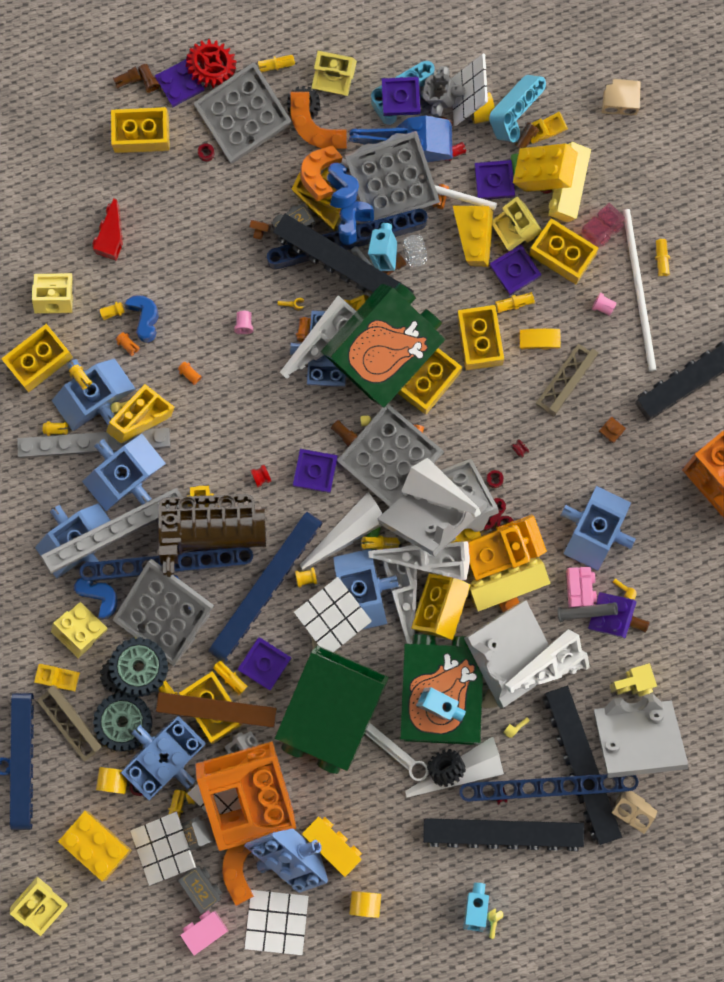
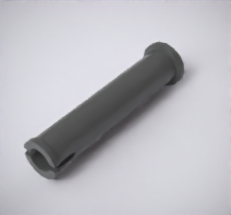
[557,602,618,623]

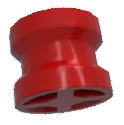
[250,464,272,487]

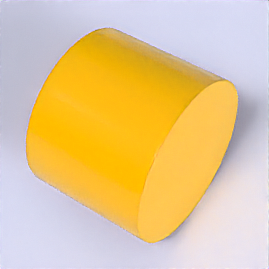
[471,92,495,124]
[96,767,128,794]
[349,891,381,918]

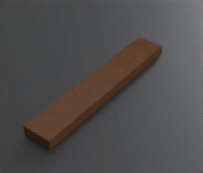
[156,692,277,728]

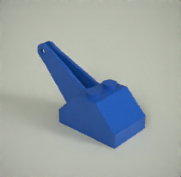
[349,115,453,162]

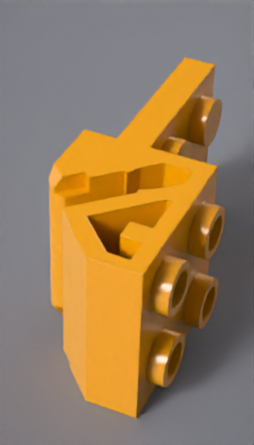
[467,514,547,581]

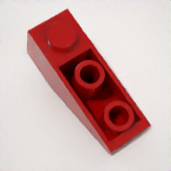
[92,198,123,261]

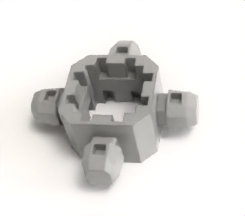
[419,66,465,117]

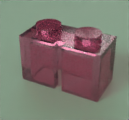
[581,203,625,247]

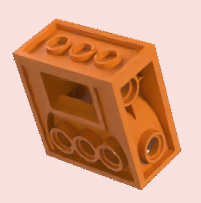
[682,430,724,518]
[196,741,297,851]

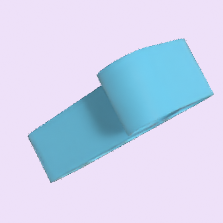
[371,61,435,125]
[490,75,546,142]

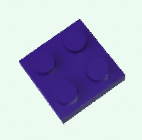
[155,59,205,108]
[382,77,421,116]
[474,160,515,200]
[489,245,541,296]
[293,449,338,494]
[588,592,637,639]
[237,637,292,691]

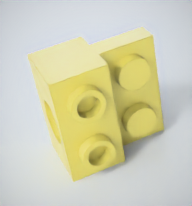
[312,51,357,96]
[492,196,542,251]
[32,273,73,313]
[51,602,108,658]
[609,663,657,697]
[10,877,68,936]

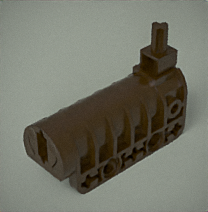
[159,494,266,577]

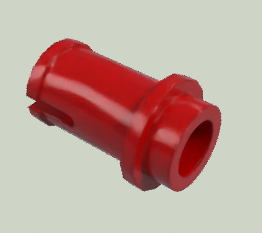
[445,142,466,161]

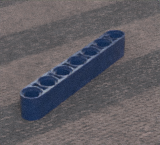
[10,693,34,830]

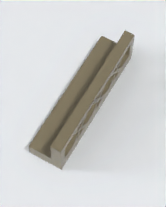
[536,344,599,417]
[37,685,103,762]

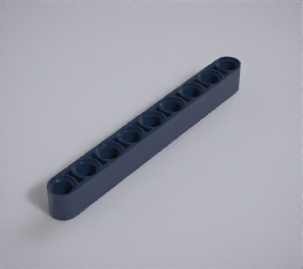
[267,208,428,270]
[208,512,323,663]
[80,548,253,582]
[459,774,639,802]

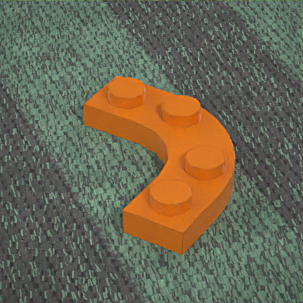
[290,92,347,149]
[300,145,343,201]
[222,844,254,906]

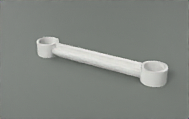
[365,723,429,781]

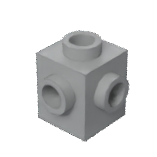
[225,731,259,754]

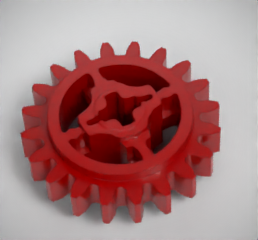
[186,39,237,88]

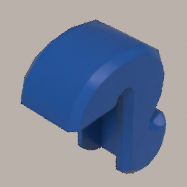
[327,163,359,208]
[338,201,374,245]
[124,295,159,343]
[74,578,118,620]

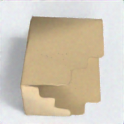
[602,79,641,115]
[612,791,657,834]

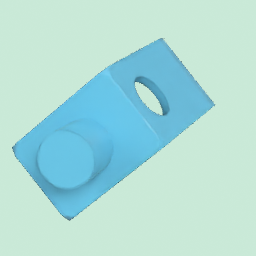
[368,223,397,271]
[416,687,466,722]
[463,882,489,932]

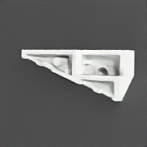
[280,295,356,378]
[402,458,481,517]
[300,492,382,571]
[368,541,470,580]
[382,544,417,644]
[505,629,590,693]
[405,737,504,798]

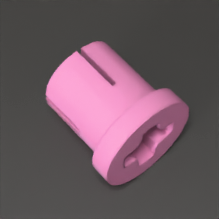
[592,293,616,316]
[234,311,253,334]

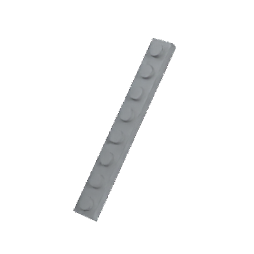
[17,428,171,458]
[40,488,186,574]

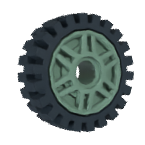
[109,637,168,697]
[93,693,153,751]

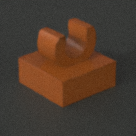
[249,220,272,240]
[599,416,626,444]

